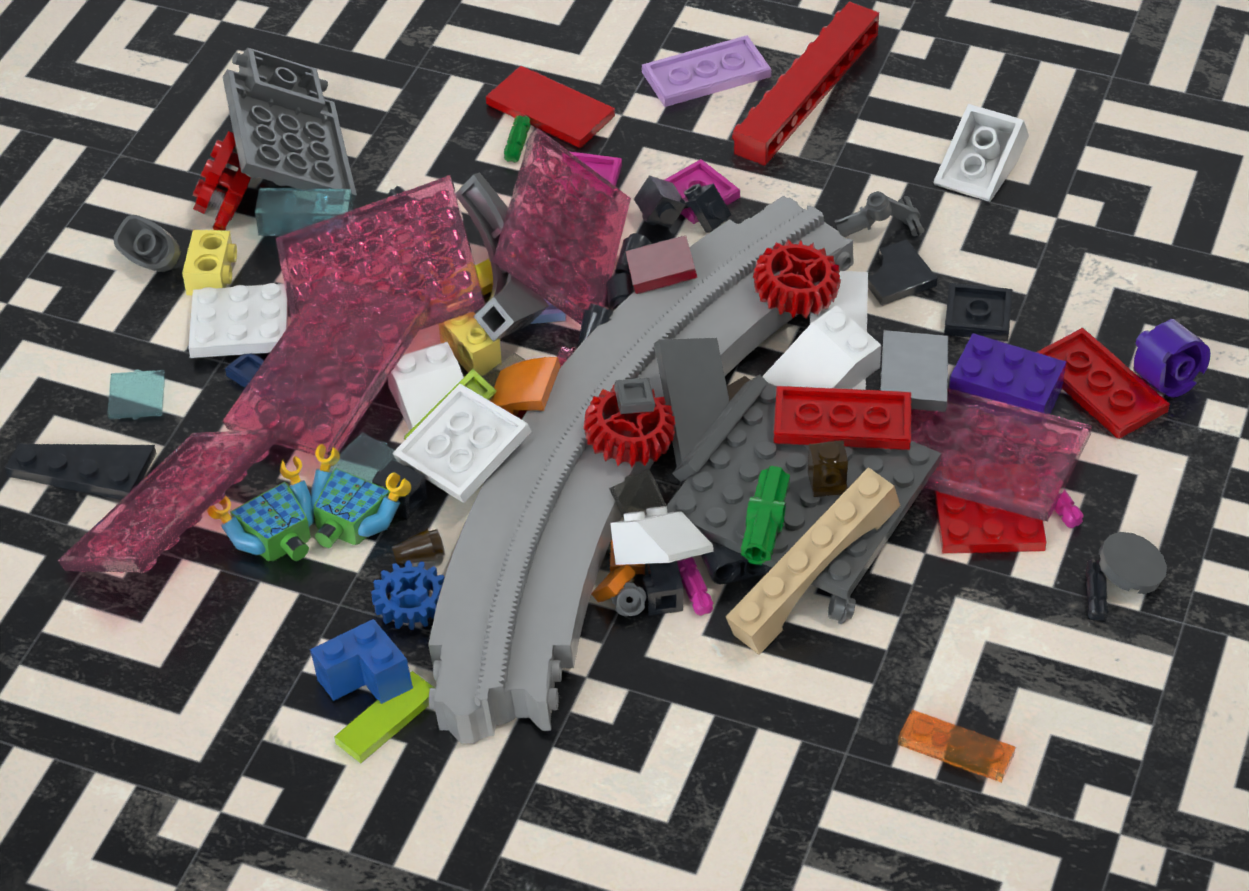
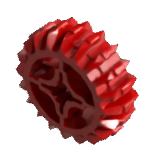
[753,240,841,318]
[583,384,676,468]

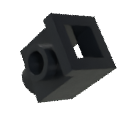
[643,561,683,616]

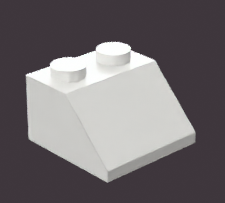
[610,506,713,565]

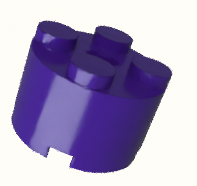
[1133,319,1211,397]

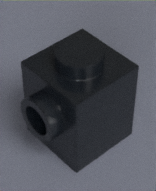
[634,175,687,228]
[372,460,427,520]

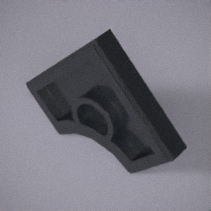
[868,239,938,305]

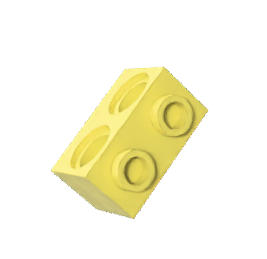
[182,230,237,296]
[438,302,502,376]

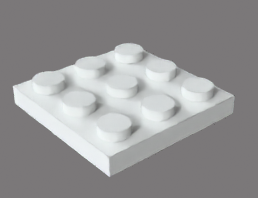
[189,283,289,358]
[392,384,532,503]

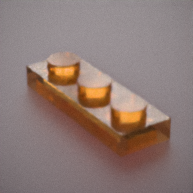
[898,709,1016,783]

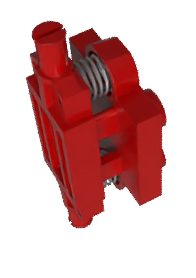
[193,131,251,231]

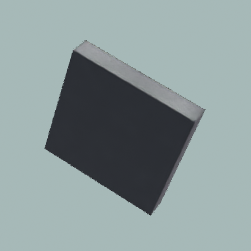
[944,283,1013,341]

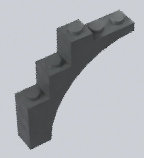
[455,172,549,342]

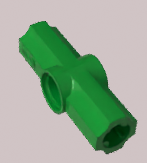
[741,466,790,565]

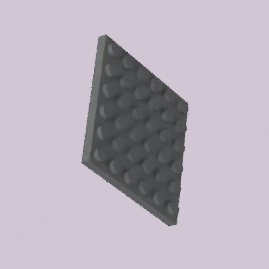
[667,383,942,600]

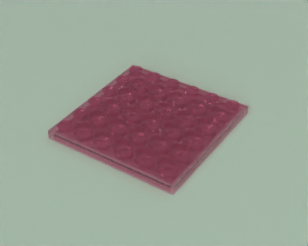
[276,175,486,371]

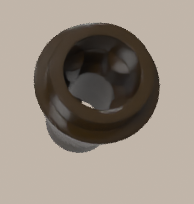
[392,528,446,565]

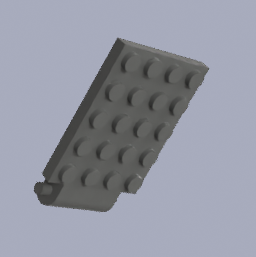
[223,48,357,204]

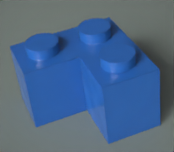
[310,619,413,704]

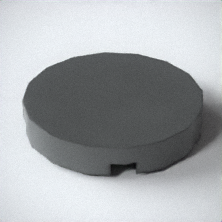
[1098,532,1167,594]

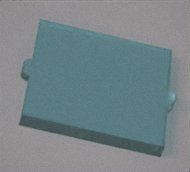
[108,369,165,420]
[330,433,401,483]

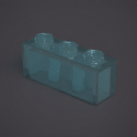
[255,188,354,237]

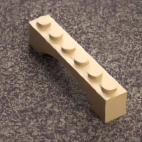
[726,467,900,655]

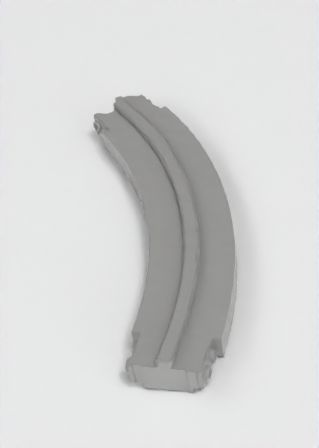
[428,196,854,743]

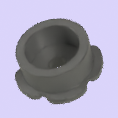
[612,582,647,616]
[828,594,855,624]

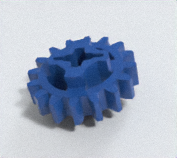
[371,560,445,630]

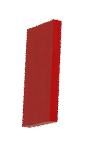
[486,66,615,148]
[1036,327,1170,439]
[774,386,911,450]

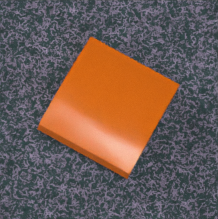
[489,357,560,417]

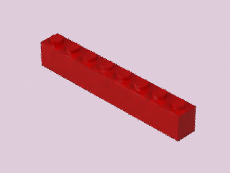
[732,2,880,166]

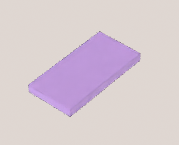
[642,35,771,107]

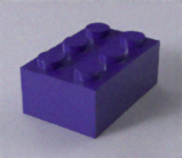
[947,333,1066,433]

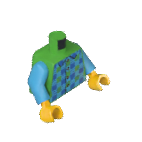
[311,444,411,548]
[207,456,314,561]

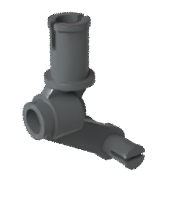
[834,191,924,237]

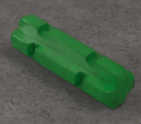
[504,115,531,163]

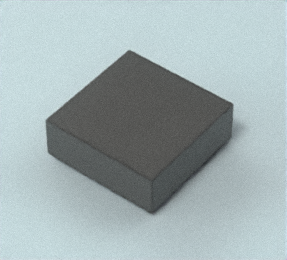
[614,378,655,414]

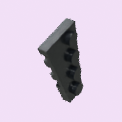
[5,444,157,502]

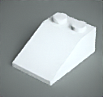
[933,104,1029,202]
[763,305,881,389]
[386,342,464,430]

